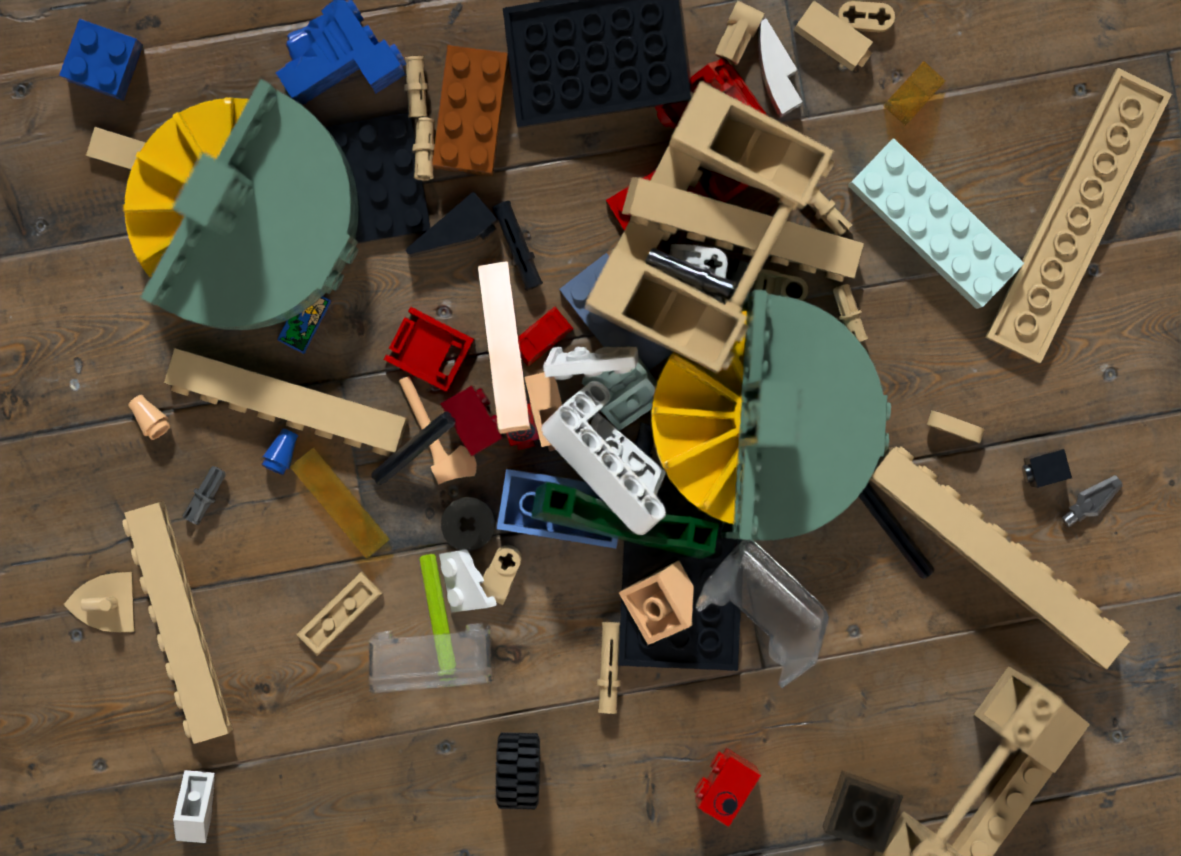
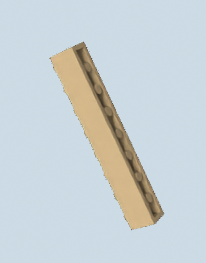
[622,178,864,282]
[164,348,408,457]
[123,501,233,744]

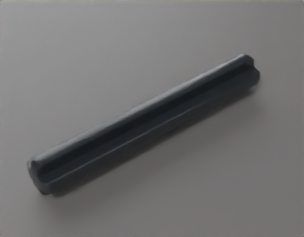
[371,411,456,485]
[858,482,935,579]

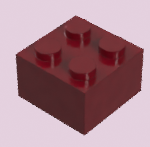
[440,385,505,456]

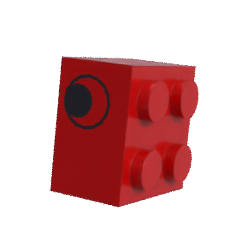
[694,747,761,827]

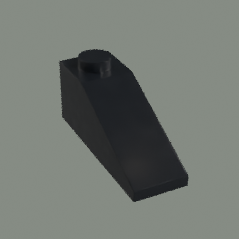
[405,191,498,257]

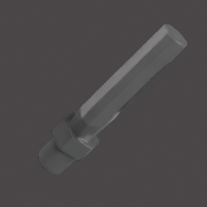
[1062,475,1123,527]

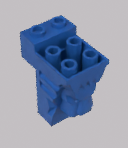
[276,0,406,105]

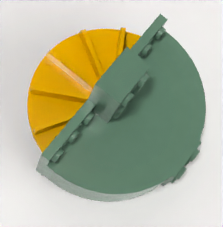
[123,79,359,330]
[651,290,891,540]

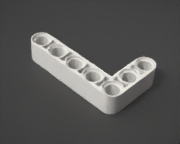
[542,381,665,535]

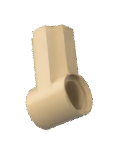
[715,1,765,66]

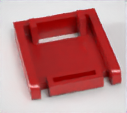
[383,306,475,392]

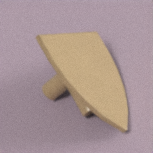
[64,572,134,632]

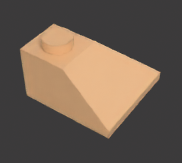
[619,560,694,645]

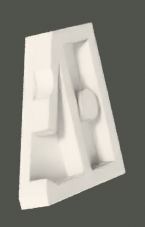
[439,549,496,612]

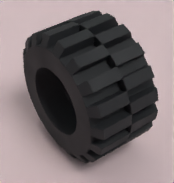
[496,732,540,810]

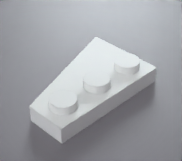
[544,347,639,380]
[590,413,666,496]

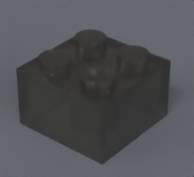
[822,771,903,853]

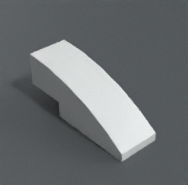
[758,18,803,118]

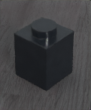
[1022,449,1072,488]

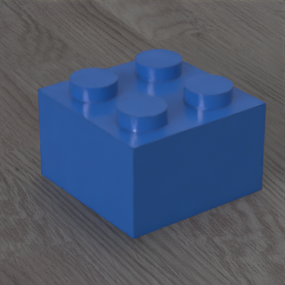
[59,19,143,101]

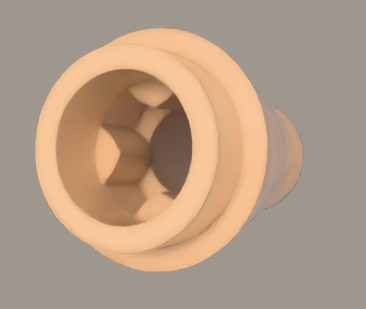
[128,395,170,440]

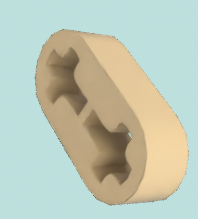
[837,1,895,33]
[927,411,985,444]

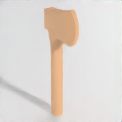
[399,376,477,485]

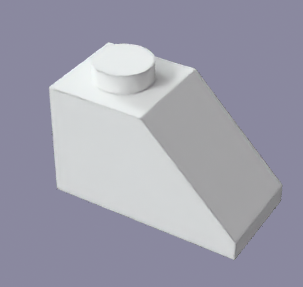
[173,770,215,843]

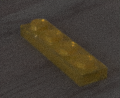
[290,448,391,559]

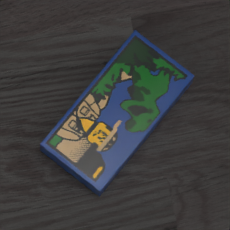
[277,296,332,354]

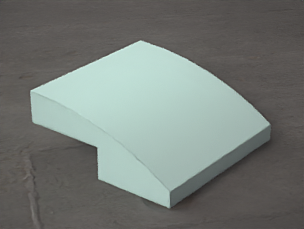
[582,346,657,431]

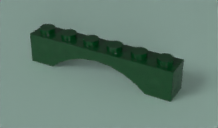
[531,482,719,559]

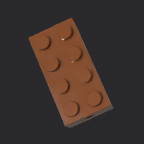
[432,45,509,177]

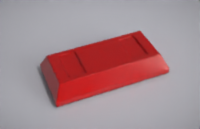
[518,306,574,367]

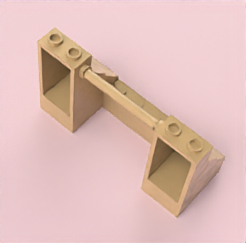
[585,82,834,373]
[872,666,1090,856]

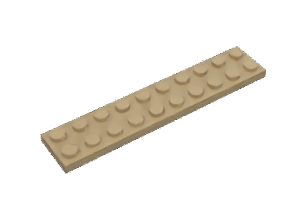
[985,68,1172,364]

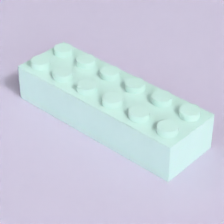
[848,138,1024,309]

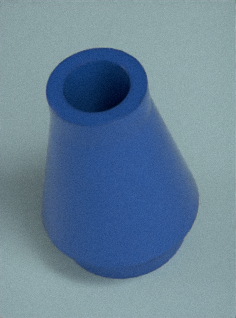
[262,428,298,475]

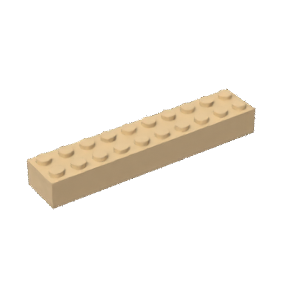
[870,446,1130,669]

